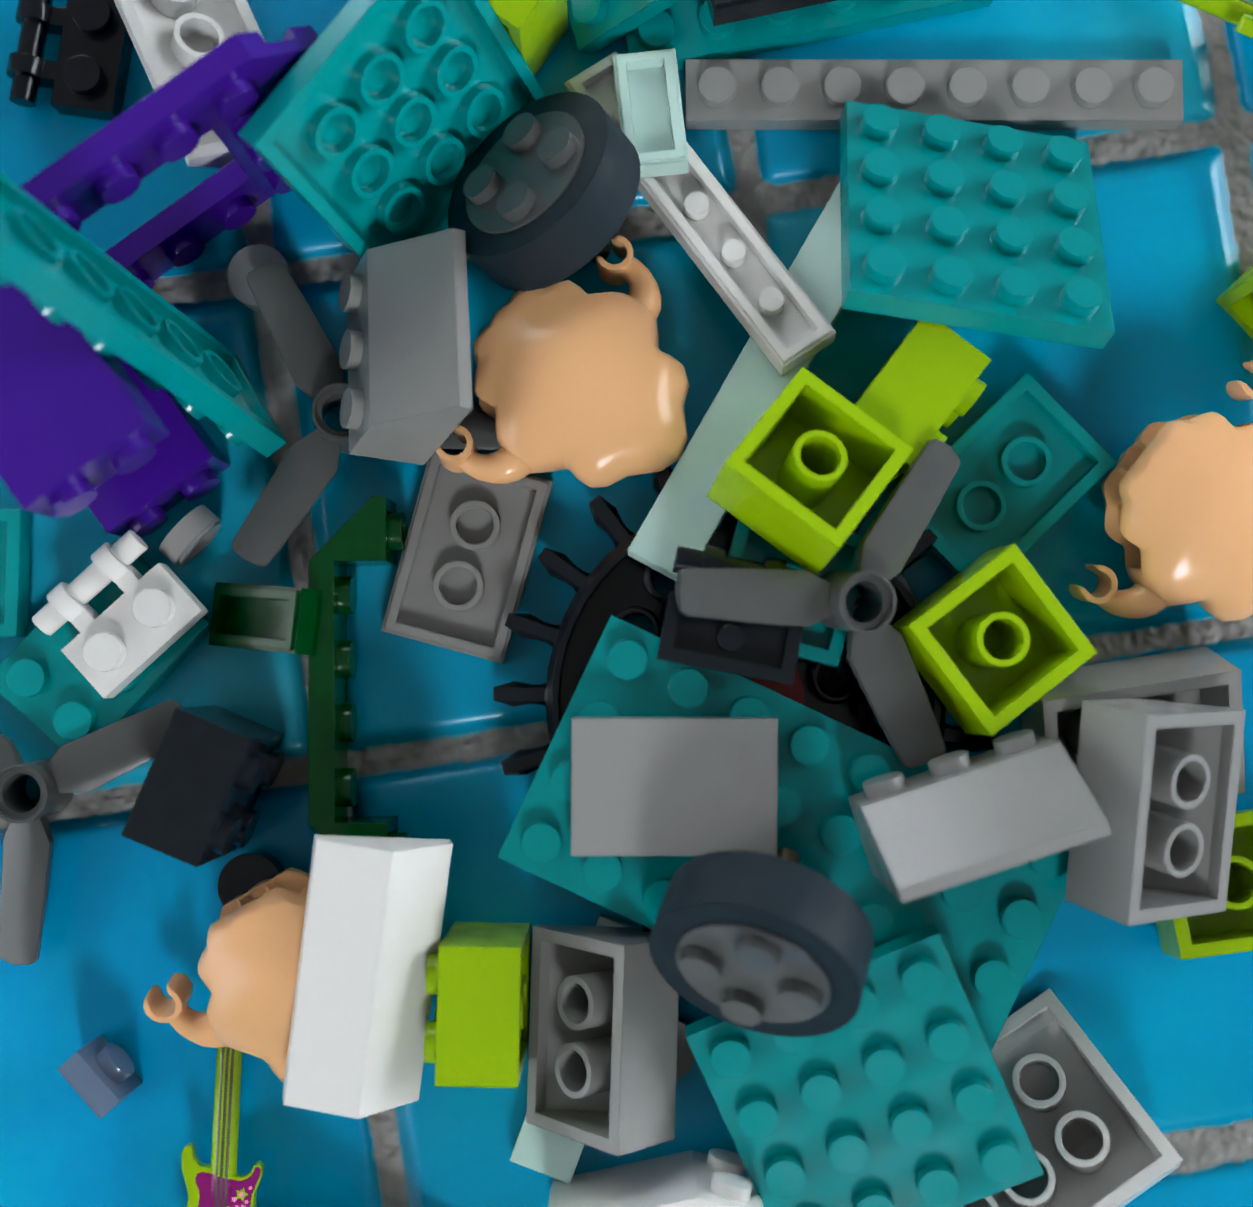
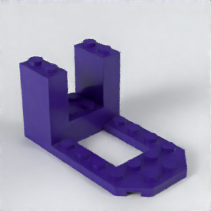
[0,25,319,538]

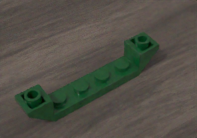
[308,496,408,838]

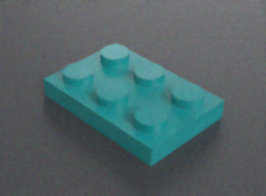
[925,372,1117,576]
[0,539,211,748]

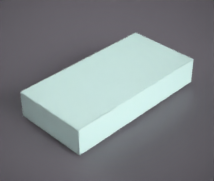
[612,48,689,178]

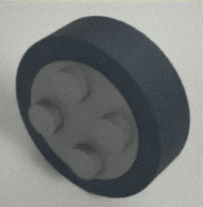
[448,92,641,291]
[649,848,874,1037]

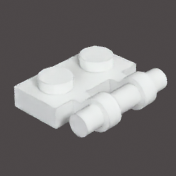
[32,530,209,698]

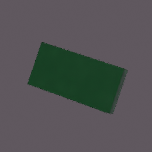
[209,582,319,655]

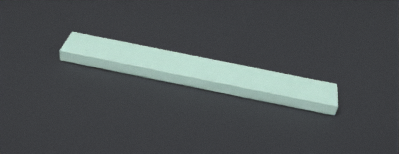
[628,182,842,581]

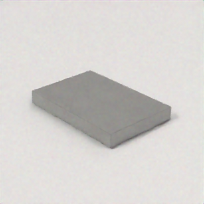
[381,452,554,664]
[571,716,778,856]

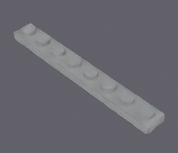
[685,59,1184,130]

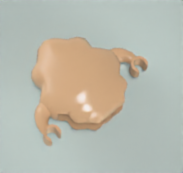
[436,235,690,488]
[1069,360,1253,622]
[143,867,310,1082]

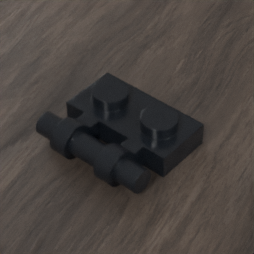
[6,0,133,121]
[656,544,803,685]

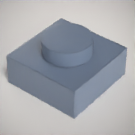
[57,1035,143,1119]

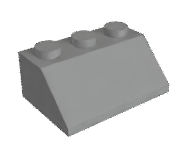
[339,228,473,465]
[1020,646,1246,794]
[1065,698,1246,926]
[847,729,1112,903]
[526,924,679,1157]

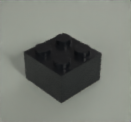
[121,705,285,868]

